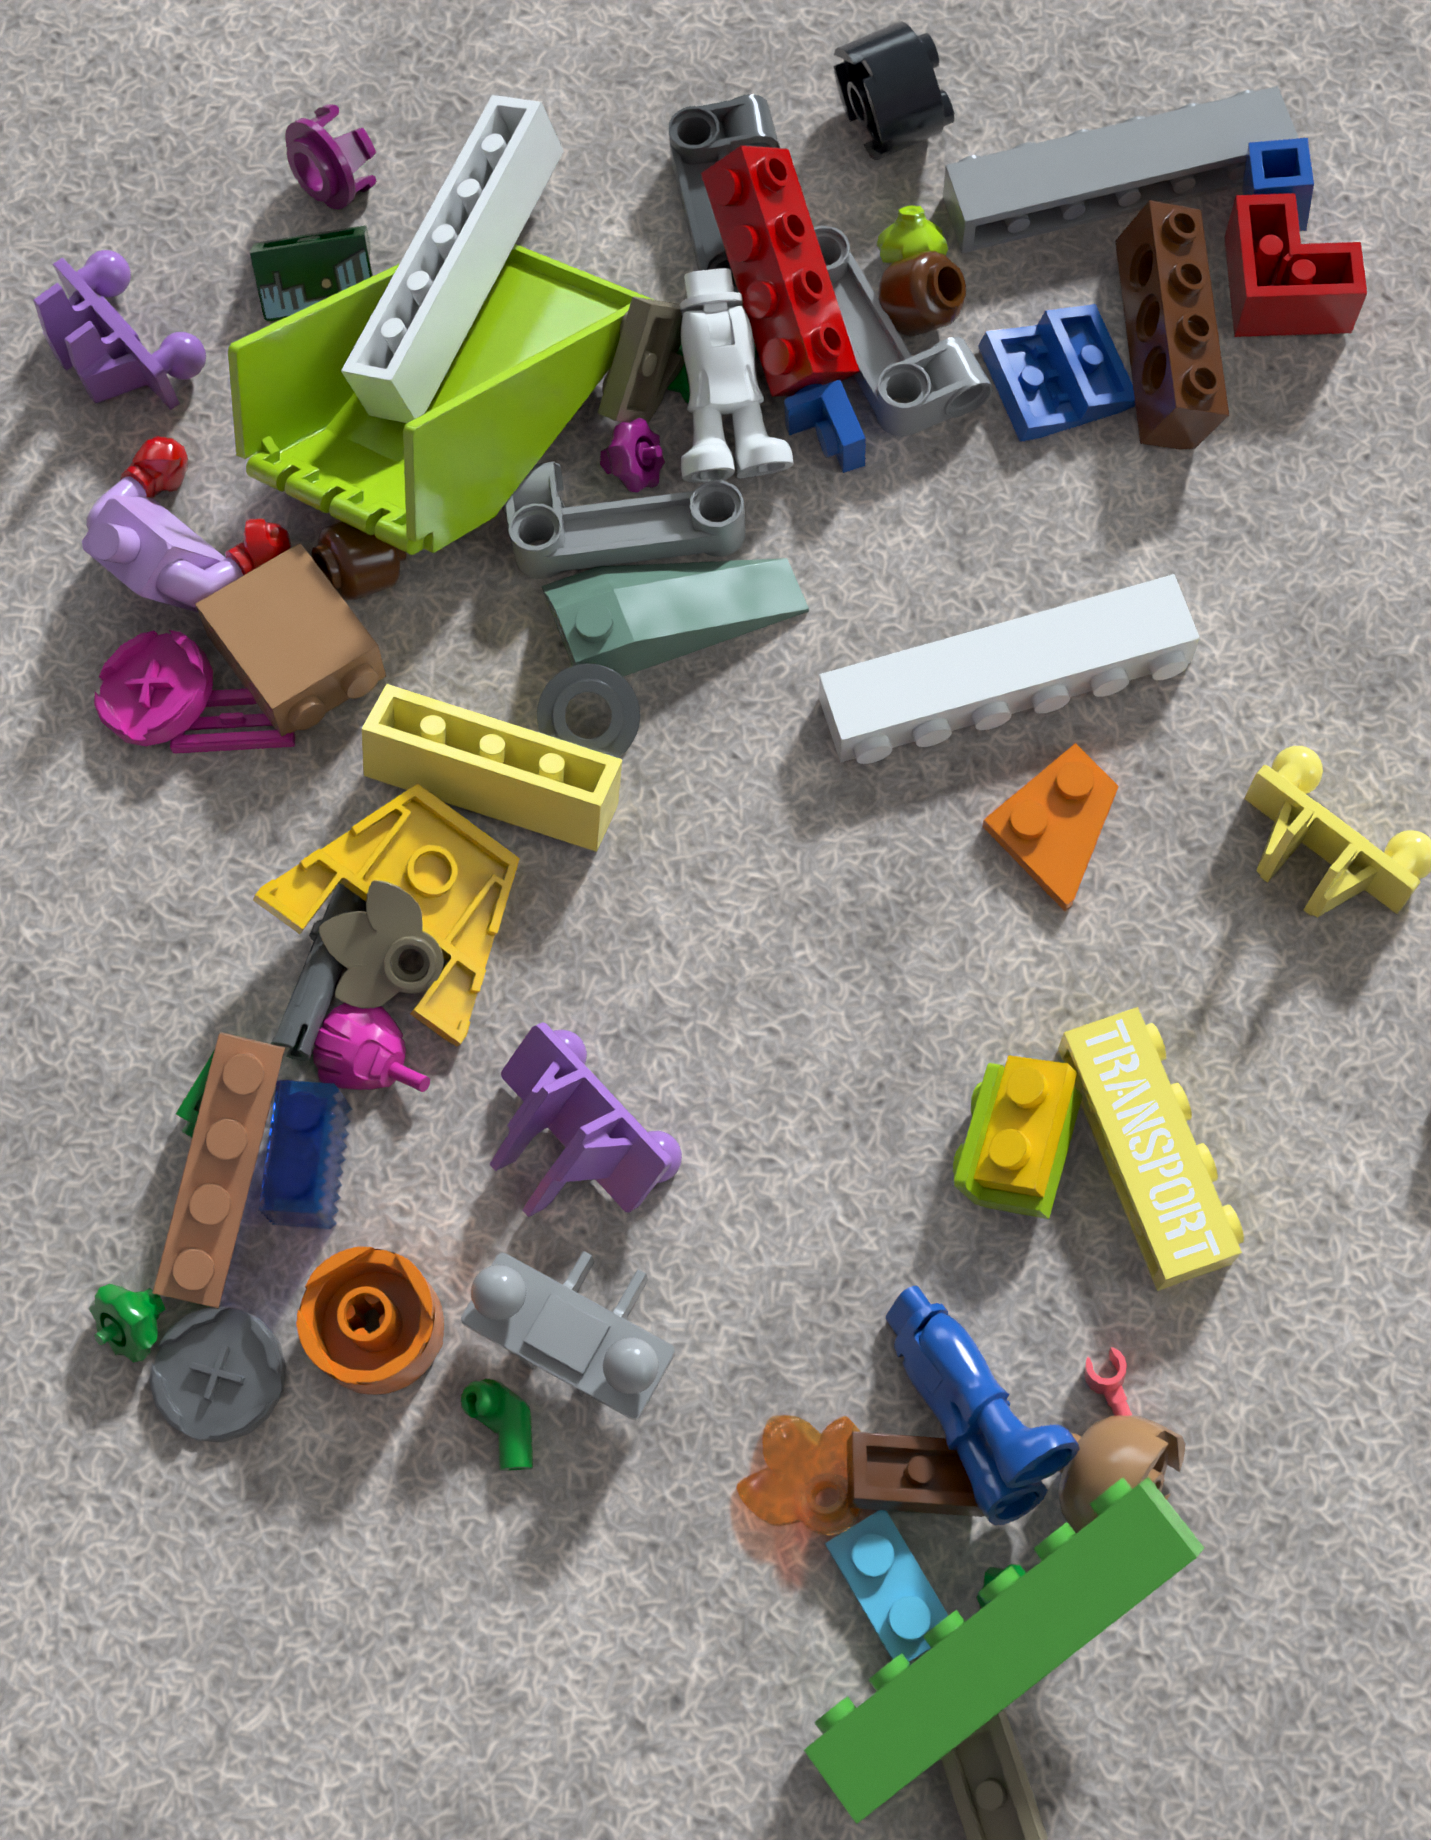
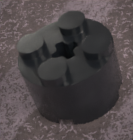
[834,21,955,160]

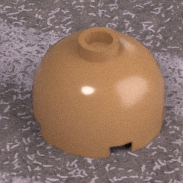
[1058,1415,1186,1533]

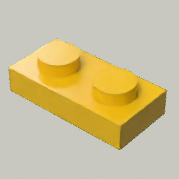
[973,1055,1077,1198]

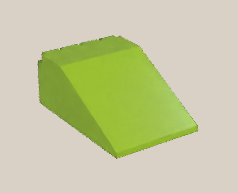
[228,244,654,555]

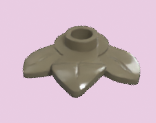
[318,880,444,1008]

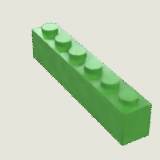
[804,1477,1205,1824]

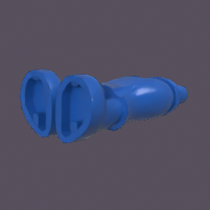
[885,1286,1080,1526]

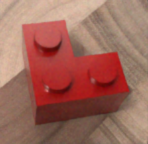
[1224,193,1367,337]

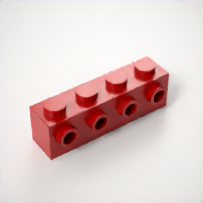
[701,145,859,397]

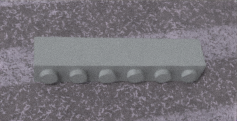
[943,86,1299,253]

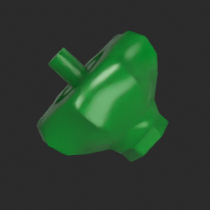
[89,1284,166,1362]

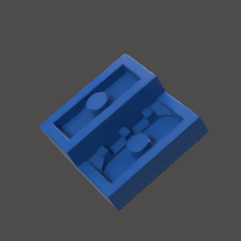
[978,304,1135,442]

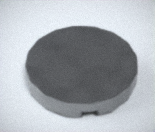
[149,1306,286,1442]

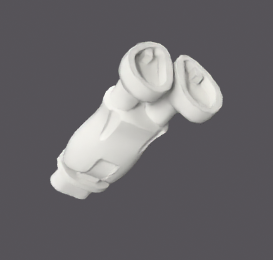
[680,268,794,483]

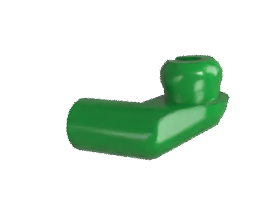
[460,1379,533,1471]

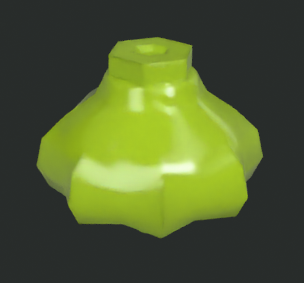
[877,206,948,263]

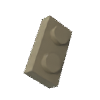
[941,1710,1048,1840]

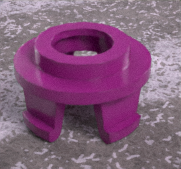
[285,104,377,210]

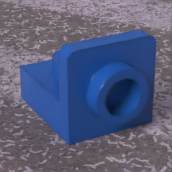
[784,379,866,473]

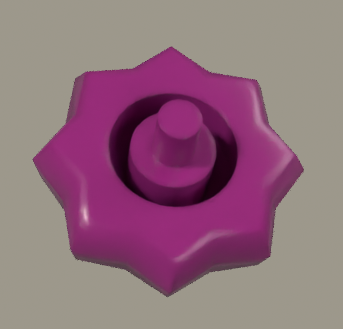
[600,418,665,493]

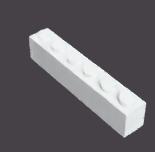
[341,95,564,423]
[819,574,1200,764]

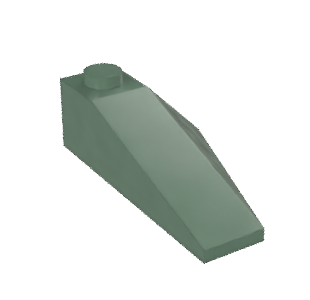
[541,558,809,677]

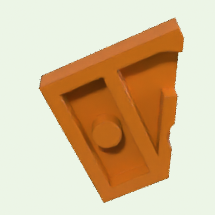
[982,743,1119,912]

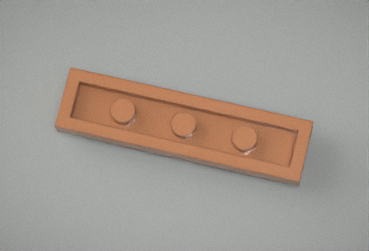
[153,1032,285,1308]

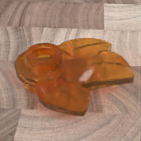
[736,1415,862,1535]

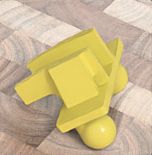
[1244,746,1431,918]

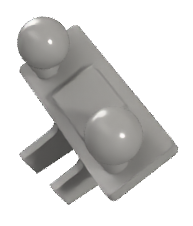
[461,1251,675,1420]

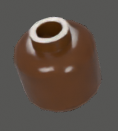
[878,251,966,337]
[311,521,406,601]

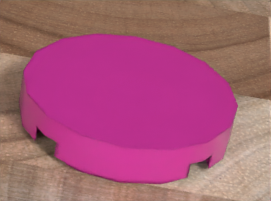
[94,630,213,747]

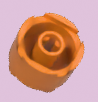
[296,1246,444,1395]

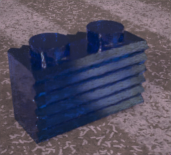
[258,1080,352,1229]

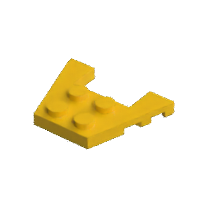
[253,783,520,1047]

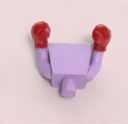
[82,436,292,612]

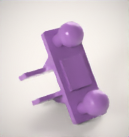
[33,250,206,410]
[490,1022,682,1217]

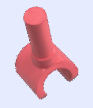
[1084,1347,1132,1416]

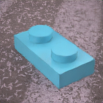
[825,1510,949,1662]

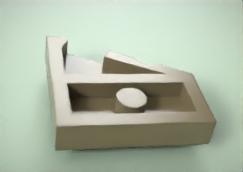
[598,297,685,423]

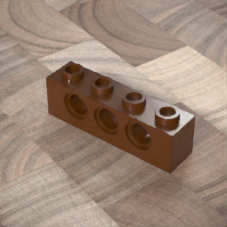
[1115,200,1229,450]

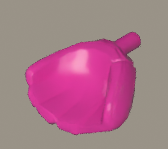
[313,1003,430,1092]

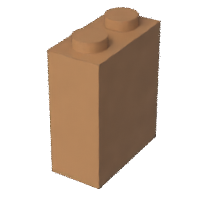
[195,543,386,737]

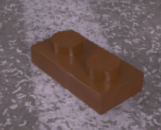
[846,1431,984,1517]

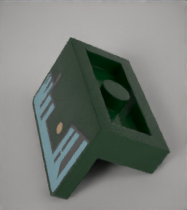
[250,225,373,321]

